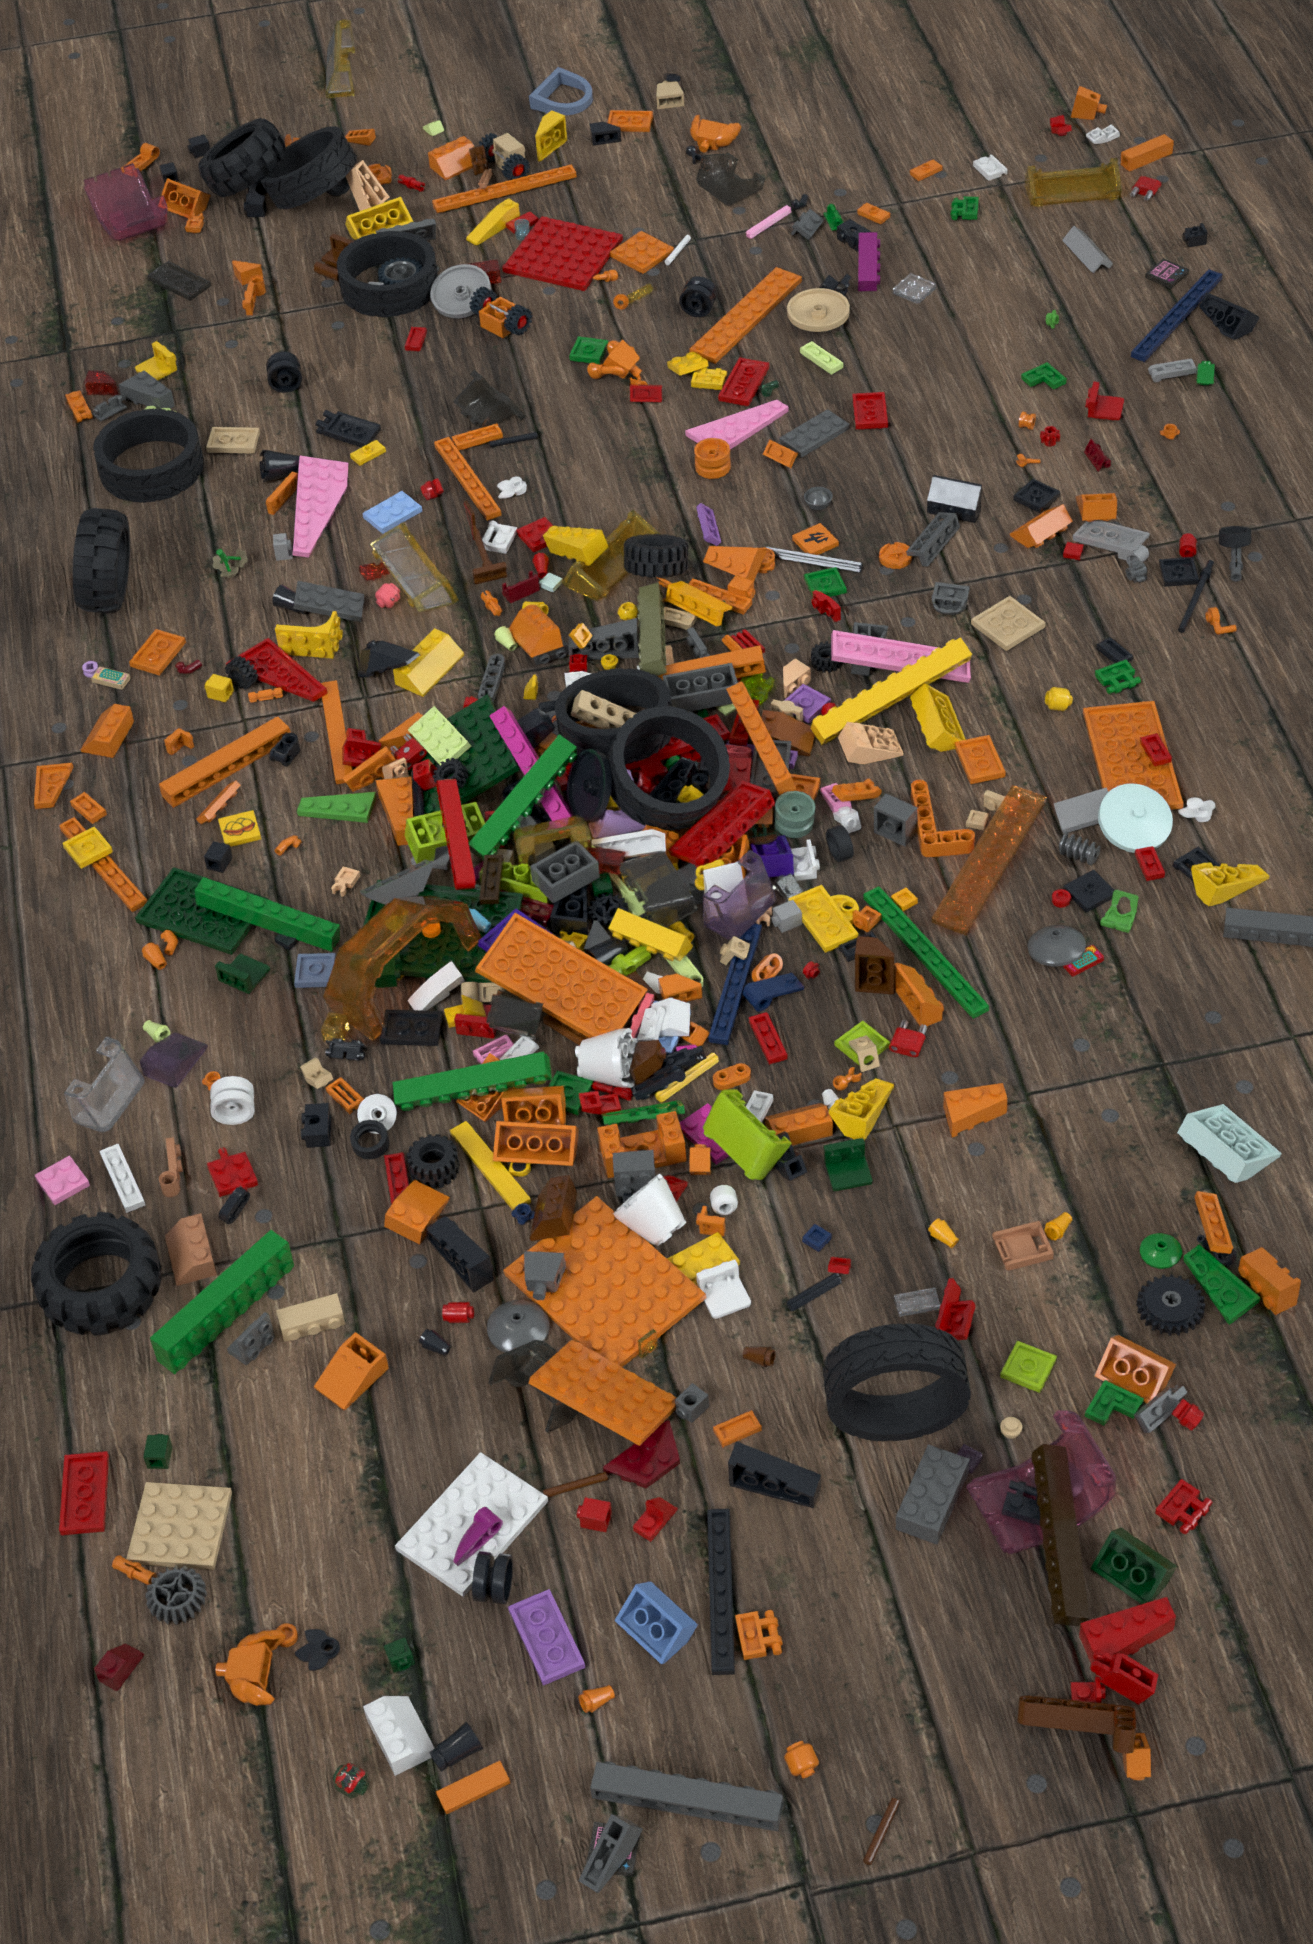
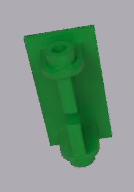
[823,204,844,231]

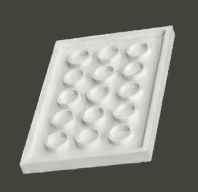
[395,1452,548,1597]

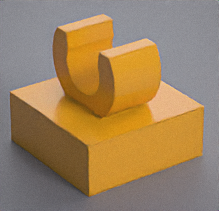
[569,623,593,648]

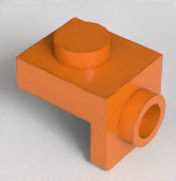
[164,728,194,755]
[853,905,882,932]

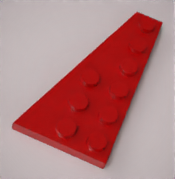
[226,638,328,702]

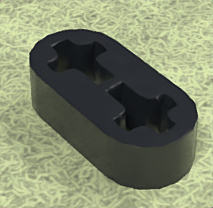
[218,1187,250,1224]

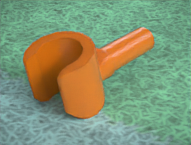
[1016,454,1040,467]

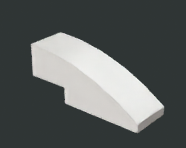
[408,961,464,1011]

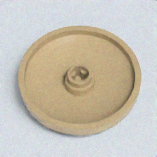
[787,288,850,332]

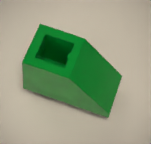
[1196,361,1215,386]

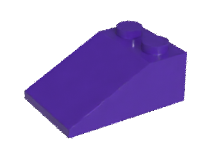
[748,835,794,880]

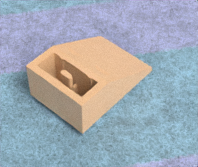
[838,722,903,764]

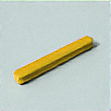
[655,1053,719,1103]

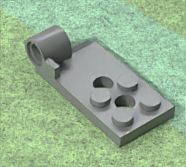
[1073,520,1150,564]

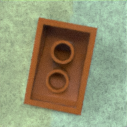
[761,710,815,756]

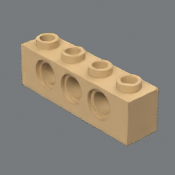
[571,690,636,729]

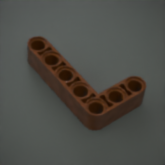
[1017,1695,1136,1754]

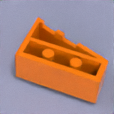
[703,546,766,581]
[943,1083,1007,1138]
[1239,1247,1301,1315]

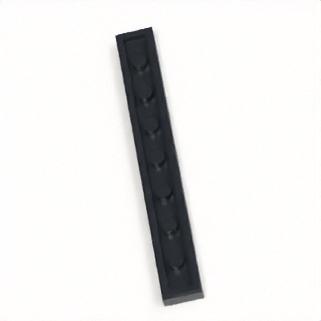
[707,1509,735,1675]

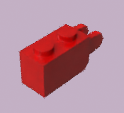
[1090,1649,1158,1705]

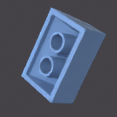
[614,1582,698,1664]

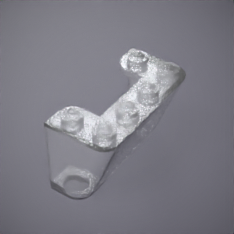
[64,1036,145,1132]

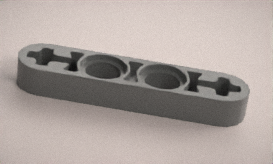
[478,654,505,703]

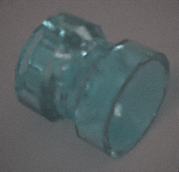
[514,219,530,240]

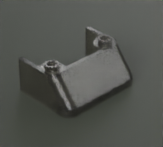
[488,1340,579,1433]

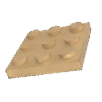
[971,596,1045,651]

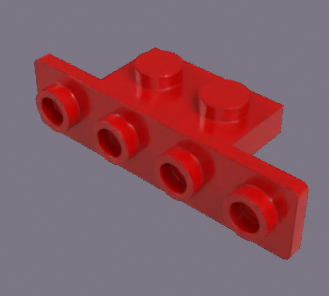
[935,1278,976,1340]

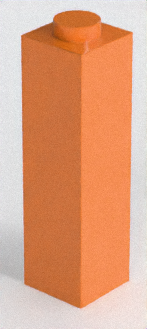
[1120,134,1174,172]

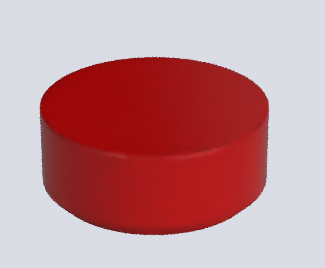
[1052,889,1071,908]

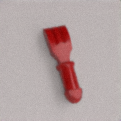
[592,1082,633,1101]

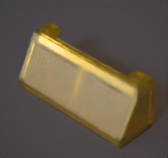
[1024,158,1122,207]
[562,509,661,601]

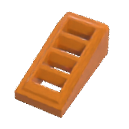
[345,129,376,146]

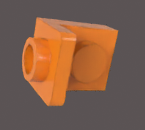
[696,1206,726,1237]

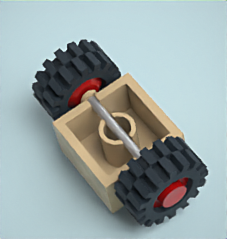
[477,133,530,180]

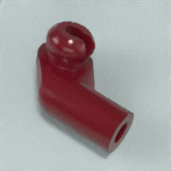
[175,659,202,674]

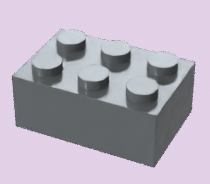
[530,841,600,903]

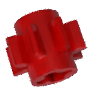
[1040,426,1060,447]

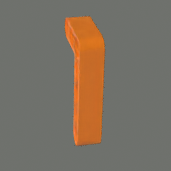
[911,780,975,857]

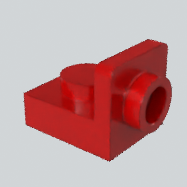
[1070,1676,1105,1703]

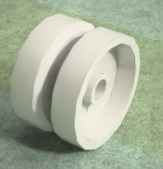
[210,1076,255,1125]

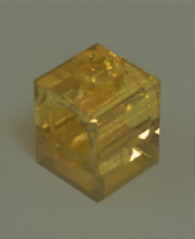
[321,1012,349,1042]

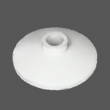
[357,1094,397,1134]

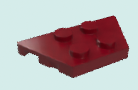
[603,1420,680,1489]

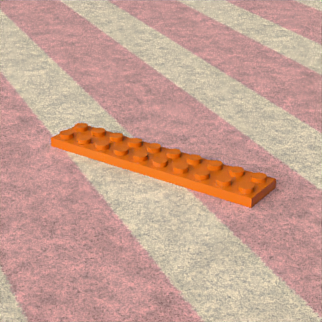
[689,267,802,364]

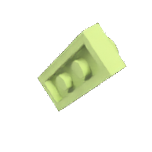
[800,341,843,375]

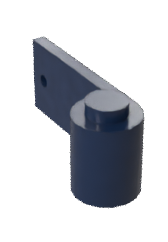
[743,973,804,1012]

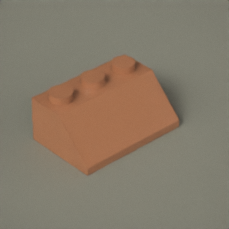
[165,1213,217,1286]

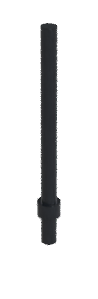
[1178,560,1214,633]

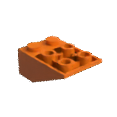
[1076,493,1117,522]
[456,1053,521,1122]
[314,1332,389,1411]

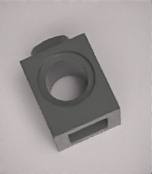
[675,1383,709,1423]

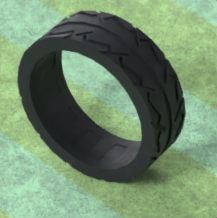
[260,126,357,209]
[337,231,438,317]
[93,408,203,503]
[554,668,672,765]
[607,706,730,830]
[823,1323,971,1441]

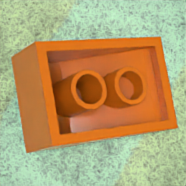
[384,1180,450,1245]

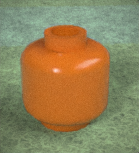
[784,1741,819,1779]

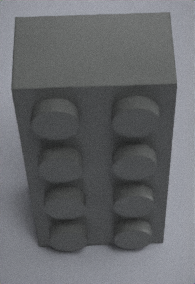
[663,663,737,712]
[896,1444,970,1545]

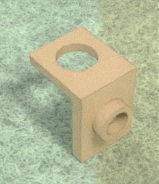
[849,1035,880,1072]

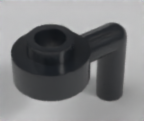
[1197,1235,1237,1267]

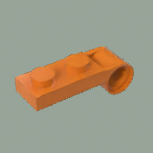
[121,143,160,177]
[242,275,266,315]

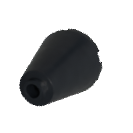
[259,450,300,482]

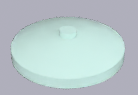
[1098,784,1173,853]

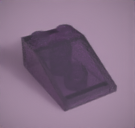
[140,1032,208,1088]

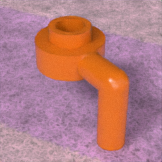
[1205,607,1236,635]

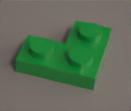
[1021,362,1067,389]
[1085,1380,1144,1426]

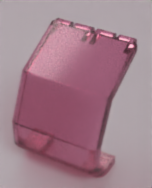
[83,163,168,241]
[966,1410,1116,1554]

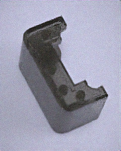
[486,988,544,1039]

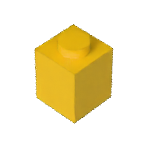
[205,674,234,703]

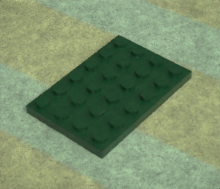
[135,867,269,955]

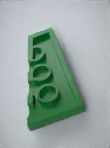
[602,1100,685,1125]
[1183,1245,1260,1325]

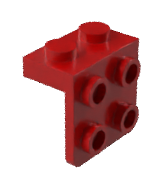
[1085,381,1124,420]
[454,1004,502,1039]

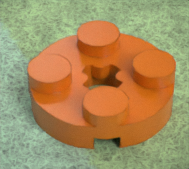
[368,164,392,185]

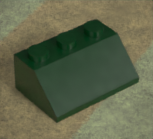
[1090,1527,1177,1604]

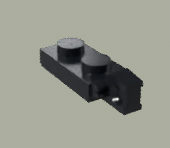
[654,1046,706,1076]

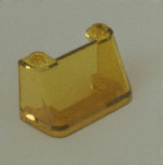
[513,816,592,865]

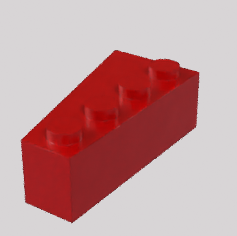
[1079,1597,1176,1676]

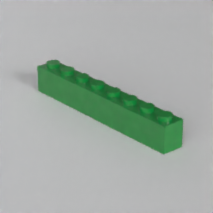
[469,734,577,861]
[195,877,340,952]
[393,1051,552,1111]

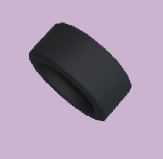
[1219,526,1251,548]
[826,825,854,862]
[350,1120,389,1160]

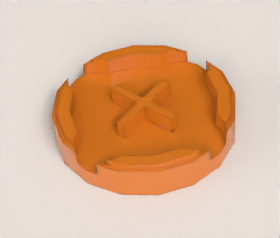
[879,542,913,569]

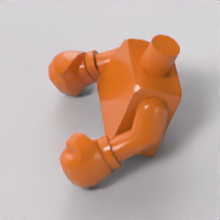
[587,340,642,379]

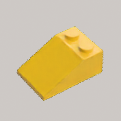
[535,110,567,162]

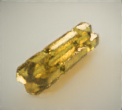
[627,283,653,303]

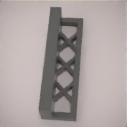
[906,512,960,567]

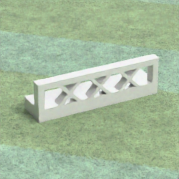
[591,829,666,862]

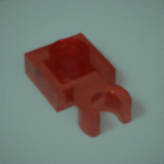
[359,562,391,581]

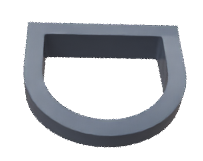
[529,67,593,116]

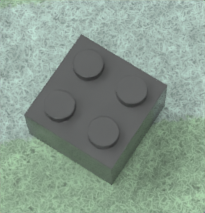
[874,794,917,847]
[613,1150,656,1197]

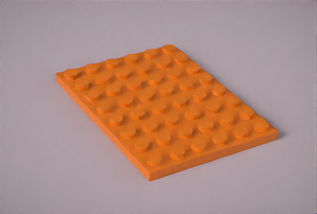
[503,1196,706,1367]

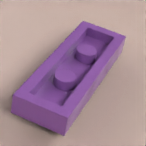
[696,503,721,546]

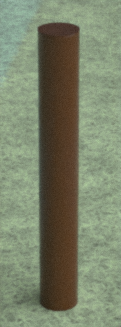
[542,1472,608,1498]
[863,1798,900,1865]

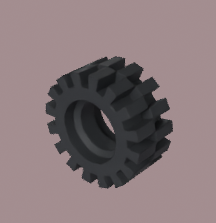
[811,641,842,673]
[225,656,258,689]
[433,758,468,788]

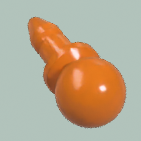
[593,270,618,282]

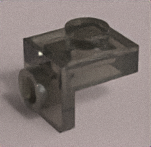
[771,873,803,902]

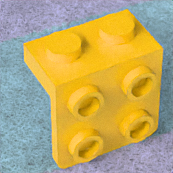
[135,341,177,380]

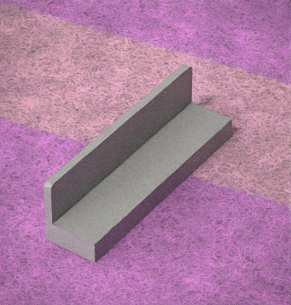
[1063,226,1113,273]

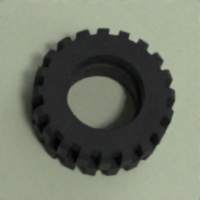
[624,534,688,578]

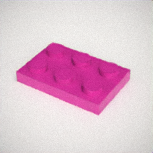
[680,1103,729,1165]

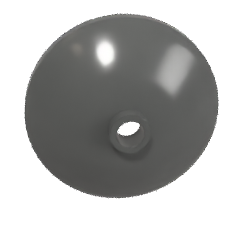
[1028,925,1086,966]
[487,1299,550,1355]

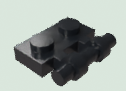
[1001,1480,1040,1526]

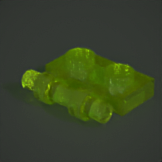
[740,673,775,705]

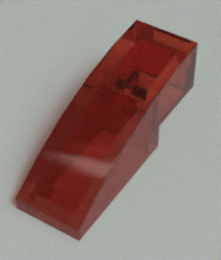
[585,848,626,875]

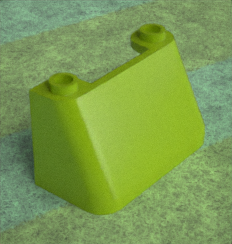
[703,1089,792,1180]

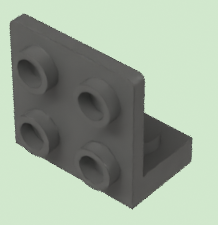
[227,1312,275,1366]

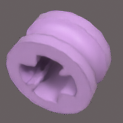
[82,661,98,678]

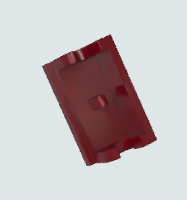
[502,571,540,603]

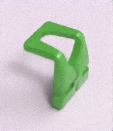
[1100,890,1139,933]

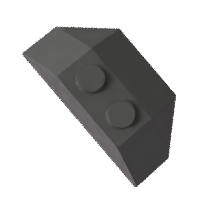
[360,860,433,907]

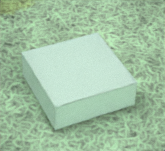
[539,573,563,592]

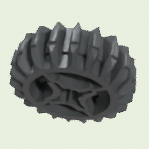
[145,1565,207,1625]

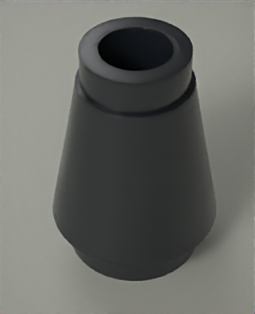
[419,1329,452,1356]

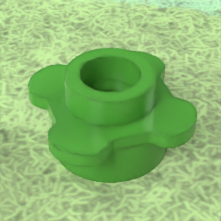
[1046,310,1059,329]

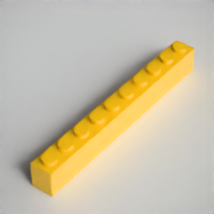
[810,637,972,745]

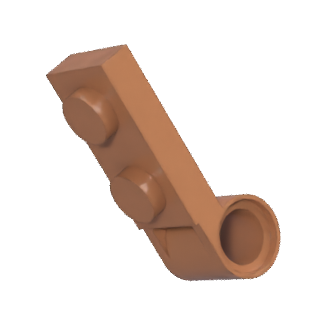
[159,1137,183,1197]

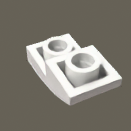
[1086,125,1120,144]

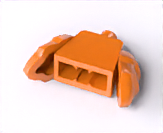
[690,115,741,153]
[215,1630,286,1706]

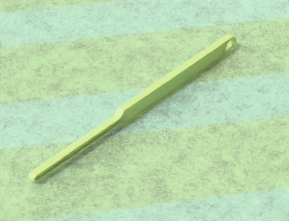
[583,839,704,987]

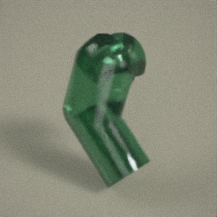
[761,380,779,397]

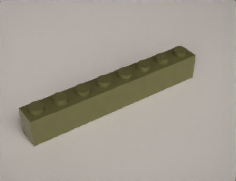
[637,582,667,676]

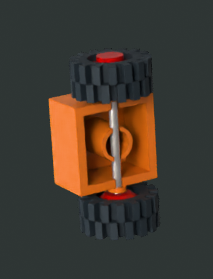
[469,286,532,338]

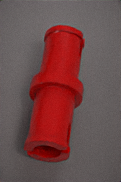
[398,174,425,192]

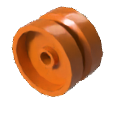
[694,438,731,479]

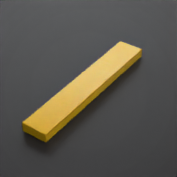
[450,1121,531,1210]

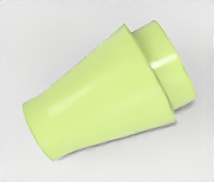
[494,626,518,651]
[143,1020,170,1043]

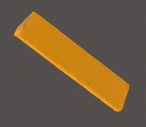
[665,581,732,626]

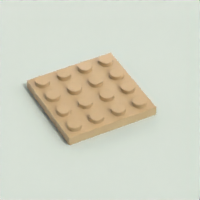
[126,1482,232,1570]

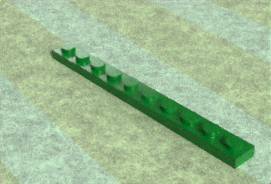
[863,886,989,1019]

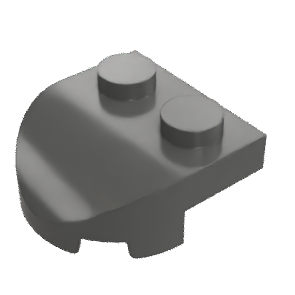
[932,582,970,615]

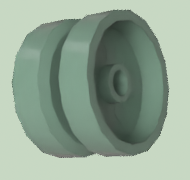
[773,791,815,838]

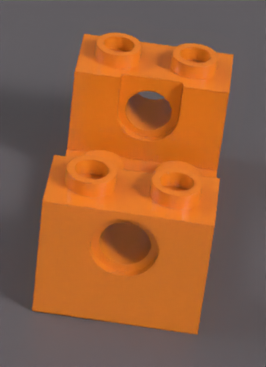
[597,1111,686,1178]

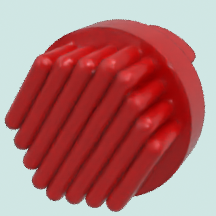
[420,478,444,501]
[1171,1399,1204,1431]

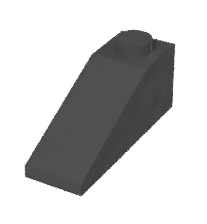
[578,1814,643,1893]

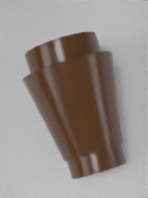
[743,1346,776,1368]

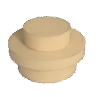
[1000,1417,1022,1439]

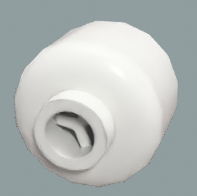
[710,1185,738,1215]

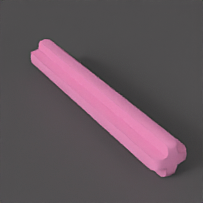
[746,205,791,239]

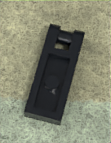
[631,1065,686,1101]

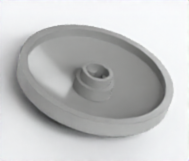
[430,264,491,318]

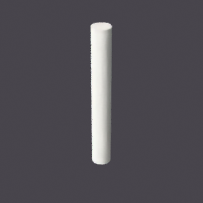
[665,235,691,265]

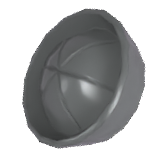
[804,487,833,510]

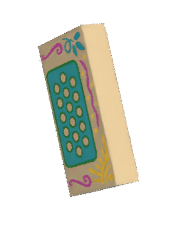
[91,667,131,690]

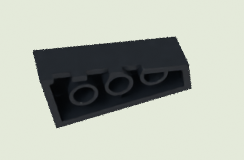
[728,1441,821,1508]

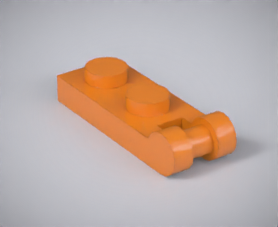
[65,390,93,423]
[831,779,882,802]

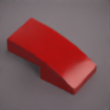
[579,1091,621,1114]

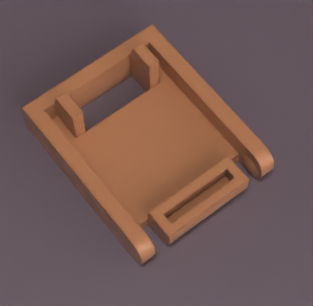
[992,1221,1054,1271]

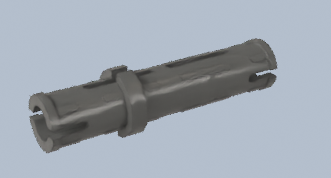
[1229,547,1243,582]

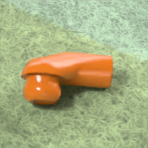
[161,930,178,956]

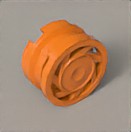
[758,547,775,574]

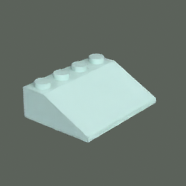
[1177,1104,1282,1183]

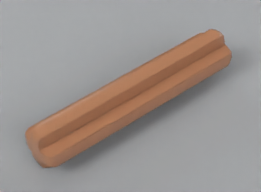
[478,168,493,189]

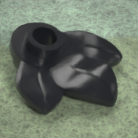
[295,1629,340,1671]

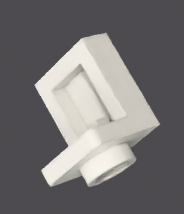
[833,806,861,833]

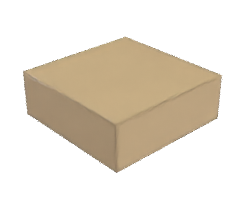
[966,810,989,831]

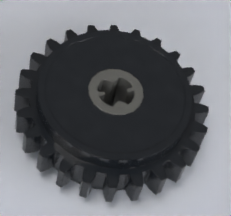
[1136,1274,1205,1336]

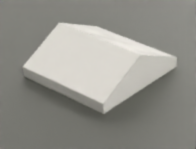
[651,998,690,1037]

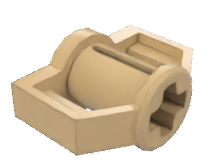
[771,699,803,722]

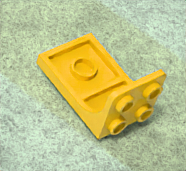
[275,611,343,659]

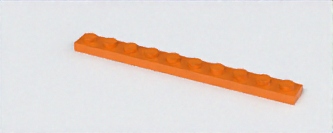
[432,164,577,213]

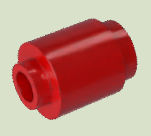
[1179,533,1197,557]
[442,1302,474,1323]

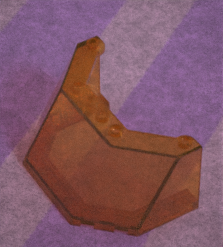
[323,896,482,1041]

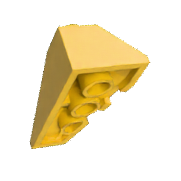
[466,198,520,246]
[1191,863,1270,906]
[829,1078,894,1141]

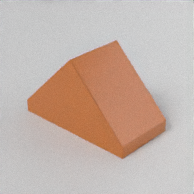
[232,260,263,286]

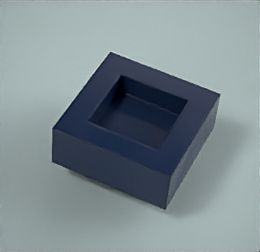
[802,1224,831,1252]

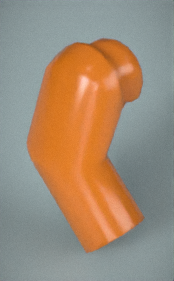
[274,835,301,856]

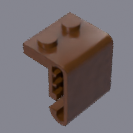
[314,233,354,282]

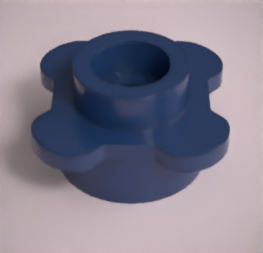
[511,1203,535,1225]

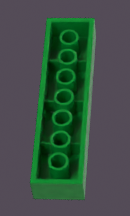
[150,1230,294,1375]

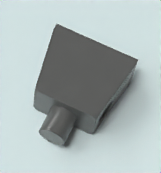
[524,1251,566,1300]

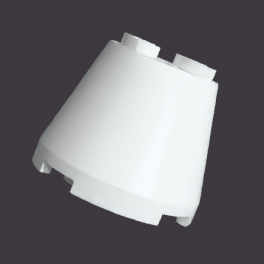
[575,1028,637,1088]
[613,1174,686,1247]

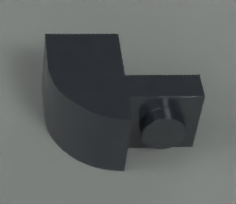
[819,273,851,296]
[774,1131,807,1181]

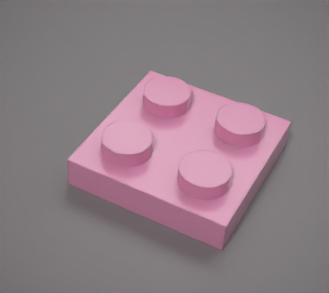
[34,1156,90,1205]

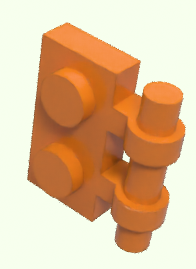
[735,1610,783,1660]

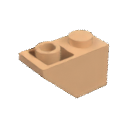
[783,659,811,698]
[382,758,409,779]

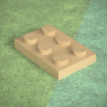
[206,427,260,454]

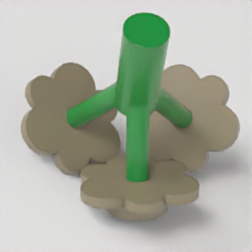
[212,549,248,578]

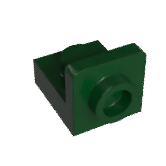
[384,1637,415,1673]

